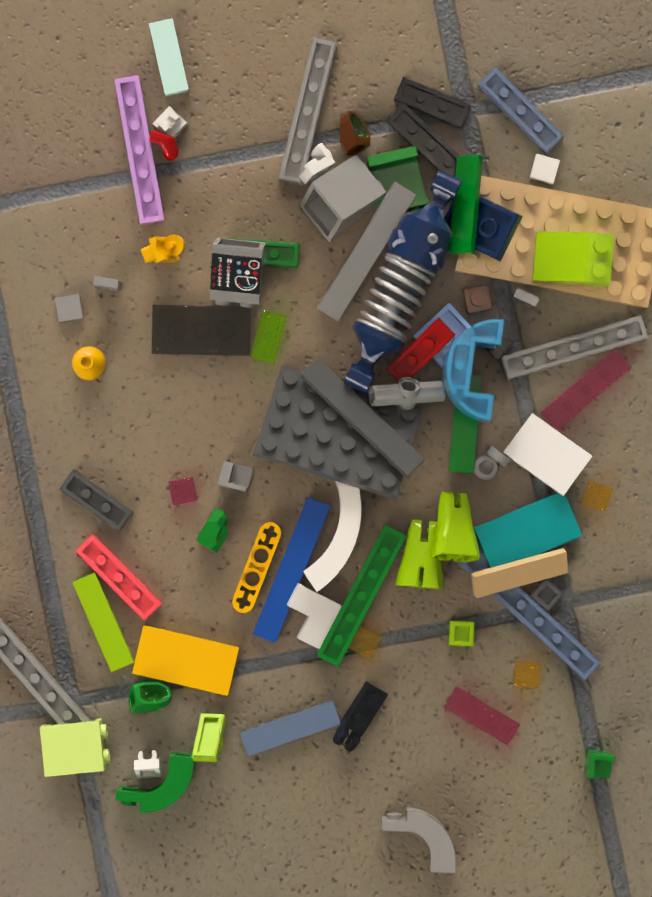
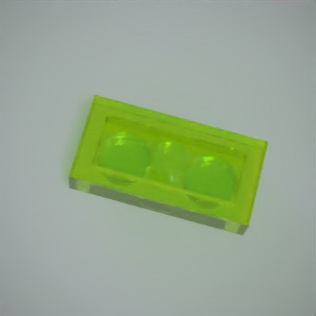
[250,310,286,364]

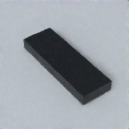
[394,77,471,129]

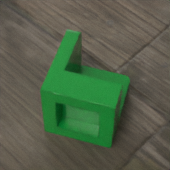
[584,750,616,779]

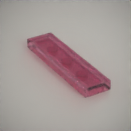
[540,349,632,430]

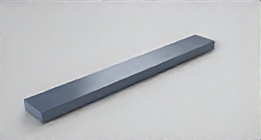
[457,549,601,681]

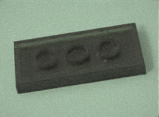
[152,305,251,356]

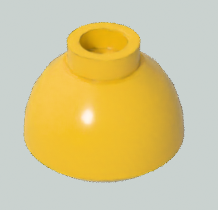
[72,346,106,380]

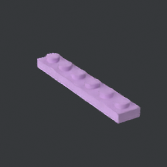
[114,75,165,225]

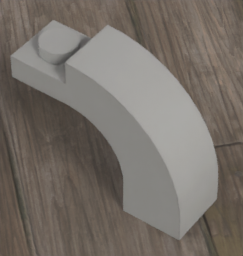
[381,807,456,873]

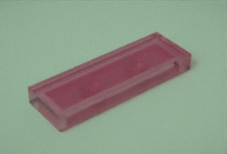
[444,686,520,746]

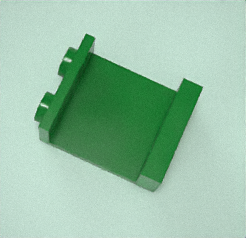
[367,146,429,212]

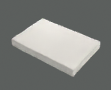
[503,413,592,496]

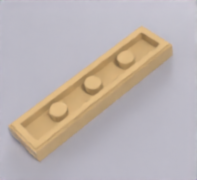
[471,548,568,598]

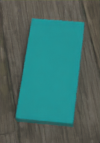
[474,492,582,568]

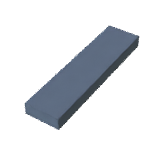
[478,67,564,155]
[240,700,341,756]

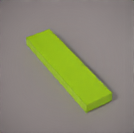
[72,572,135,672]

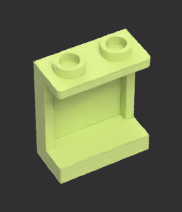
[40,718,110,777]

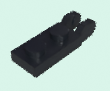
[333,682,388,752]

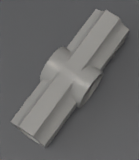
[368,377,446,410]

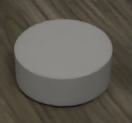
[487,445,511,467]
[474,455,498,480]

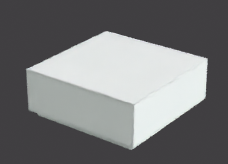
[529,154,560,185]

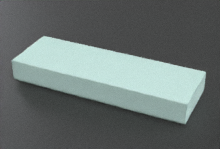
[149,18,189,96]

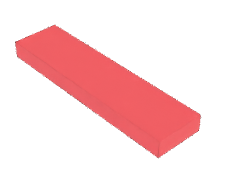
[75,534,162,621]

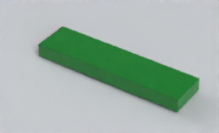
[449,154,483,255]
[448,375,482,473]

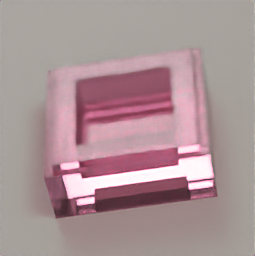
[169,477,198,506]

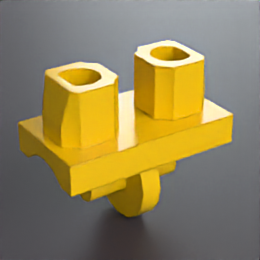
[141,234,185,263]

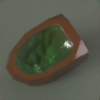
[339,111,371,156]

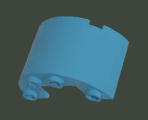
[443,319,504,422]

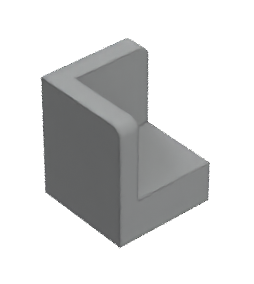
[218,461,253,492]

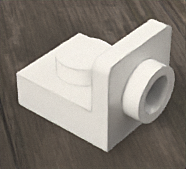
[299,143,335,185]

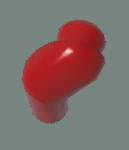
[149,129,179,161]

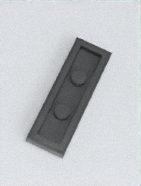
[59,469,134,532]

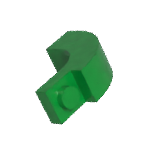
[115,752,195,813]

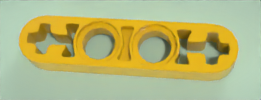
[232,522,281,613]

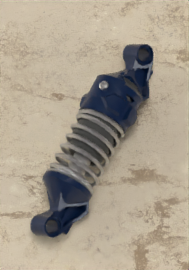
[344,170,462,393]

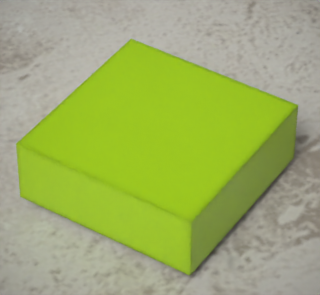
[448,620,475,647]

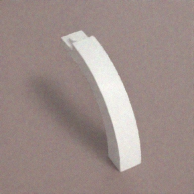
[303,481,361,592]

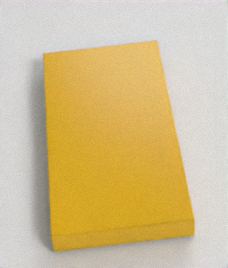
[132,625,239,696]

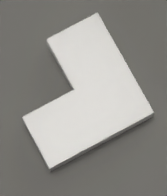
[286,583,342,649]

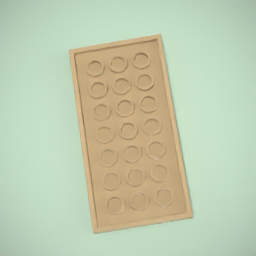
[455,176,652,309]

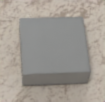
[93,276,121,292]
[511,288,539,309]
[55,294,84,323]

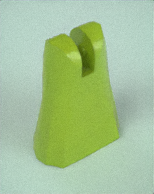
[432,491,480,563]
[395,519,445,590]

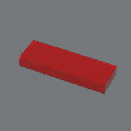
[386,317,456,382]

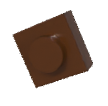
[463,285,492,314]

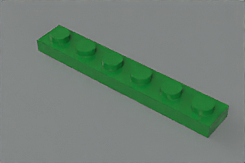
[316,524,406,667]

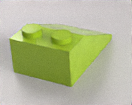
[532,231,614,287]

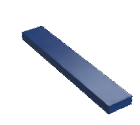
[253,497,330,643]

